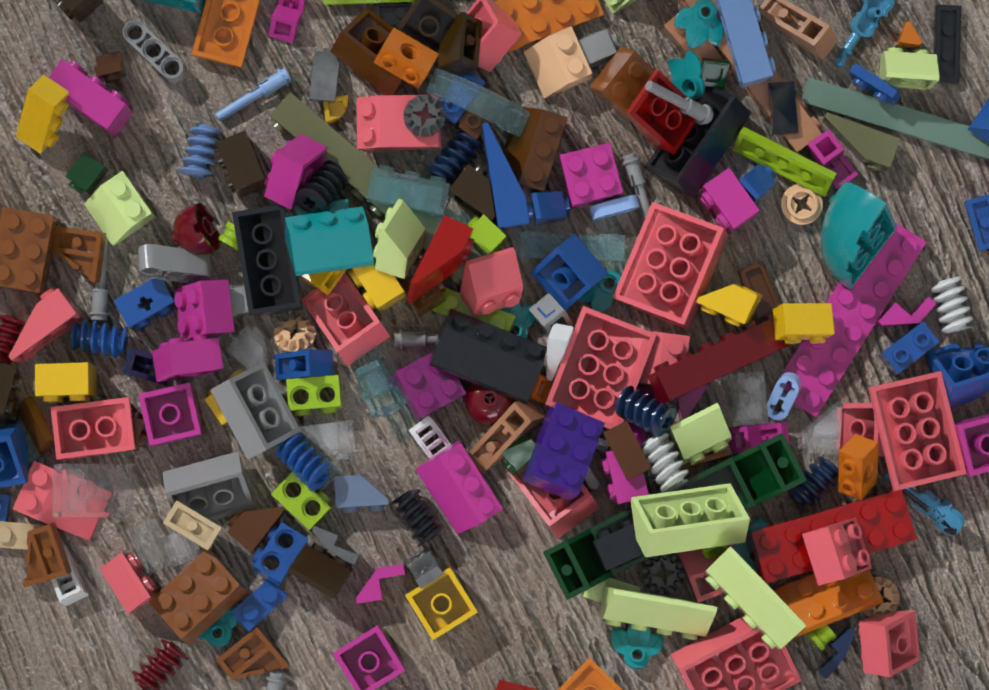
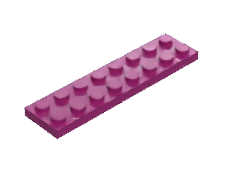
[771,222,926,418]

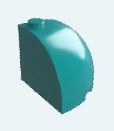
[820,182,898,290]

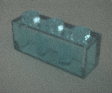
[366,165,450,218]

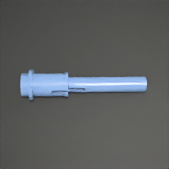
[215,68,292,122]

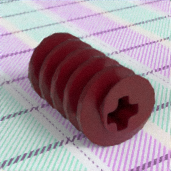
[0,314,26,364]
[131,639,190,690]

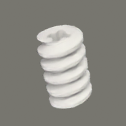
[931,276,974,333]
[640,433,689,493]

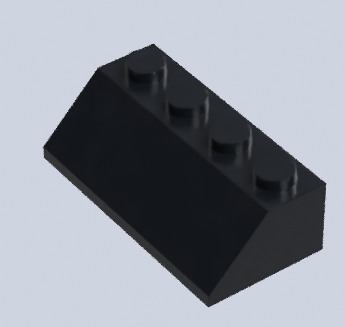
[644,86,752,198]
[232,204,303,316]
[429,308,547,404]

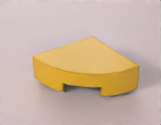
[323,95,349,125]

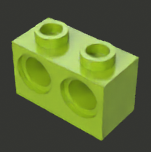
[467,214,507,256]
[286,375,343,416]
[271,471,333,530]

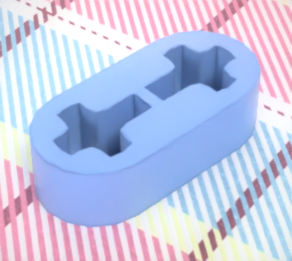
[589,195,640,221]
[766,372,802,420]

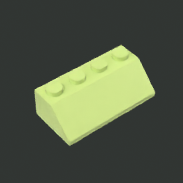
[631,483,750,557]
[705,546,806,650]
[599,586,717,640]

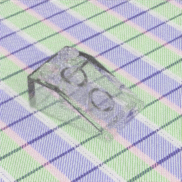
[53,464,132,518]

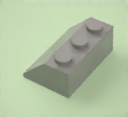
[210,362,301,460]
[162,451,255,521]

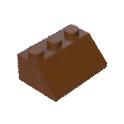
[330,7,407,95]
[503,106,568,193]

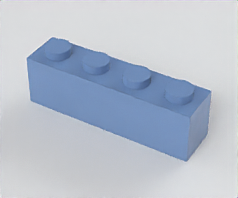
[715,0,776,88]

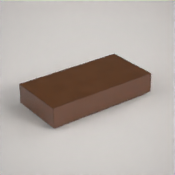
[738,261,781,319]
[19,396,54,455]
[603,421,651,480]

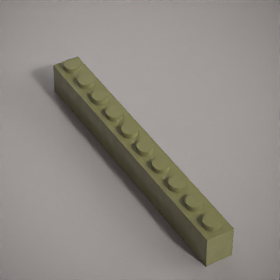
[270,92,481,287]

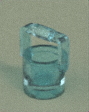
[353,358,406,418]

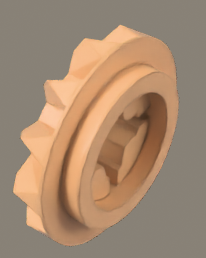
[781,184,823,225]
[274,316,316,352]
[863,577,900,617]

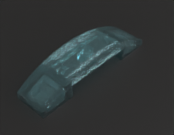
[425,68,530,137]
[520,231,625,262]

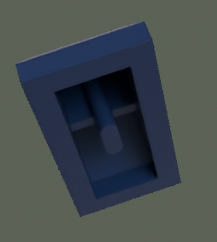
[123,347,168,386]

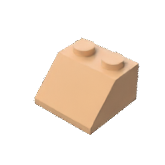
[524,26,592,99]

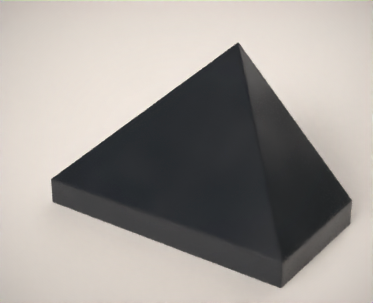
[768,81,799,136]

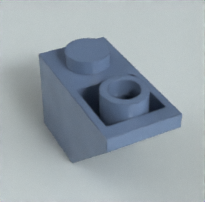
[334,475,390,513]

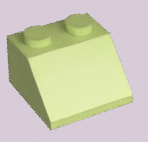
[879,47,939,90]
[84,171,156,247]
[669,403,731,465]

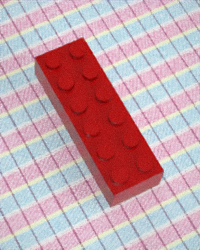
[747,490,917,584]

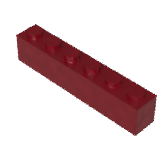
[648,313,793,404]

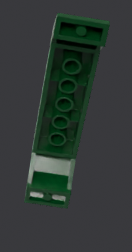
[543,433,807,600]

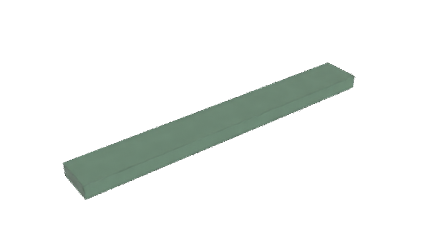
[802,77,989,161]

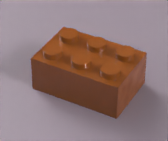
[0,207,59,295]
[149,549,249,645]

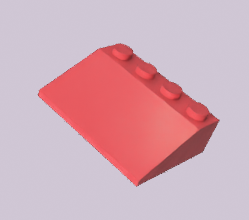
[612,202,729,331]
[544,306,657,429]
[868,371,967,491]
[670,616,802,690]

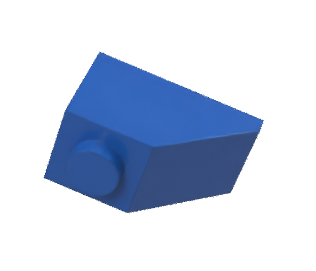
[739,163,777,203]
[531,191,571,226]
[275,349,334,380]

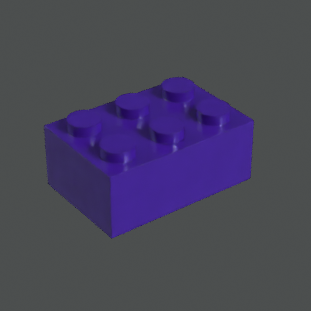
[522,402,605,501]

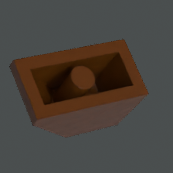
[227,507,287,552]

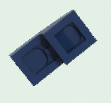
[816,627,855,679]

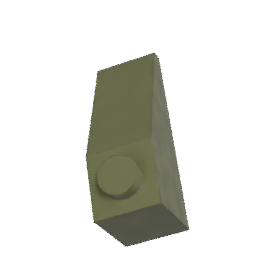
[822,112,901,173]

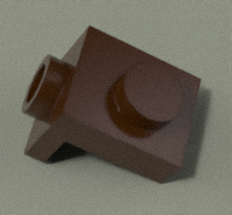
[94,51,127,83]
[131,410,148,451]

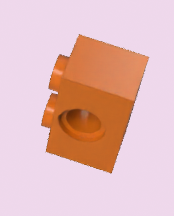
[373,28,439,89]
[838,434,878,501]

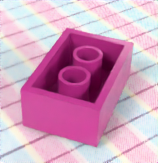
[48,59,133,137]

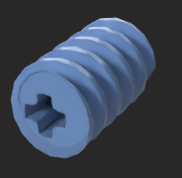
[179,123,224,181]

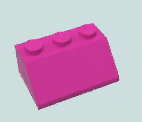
[415,440,503,534]

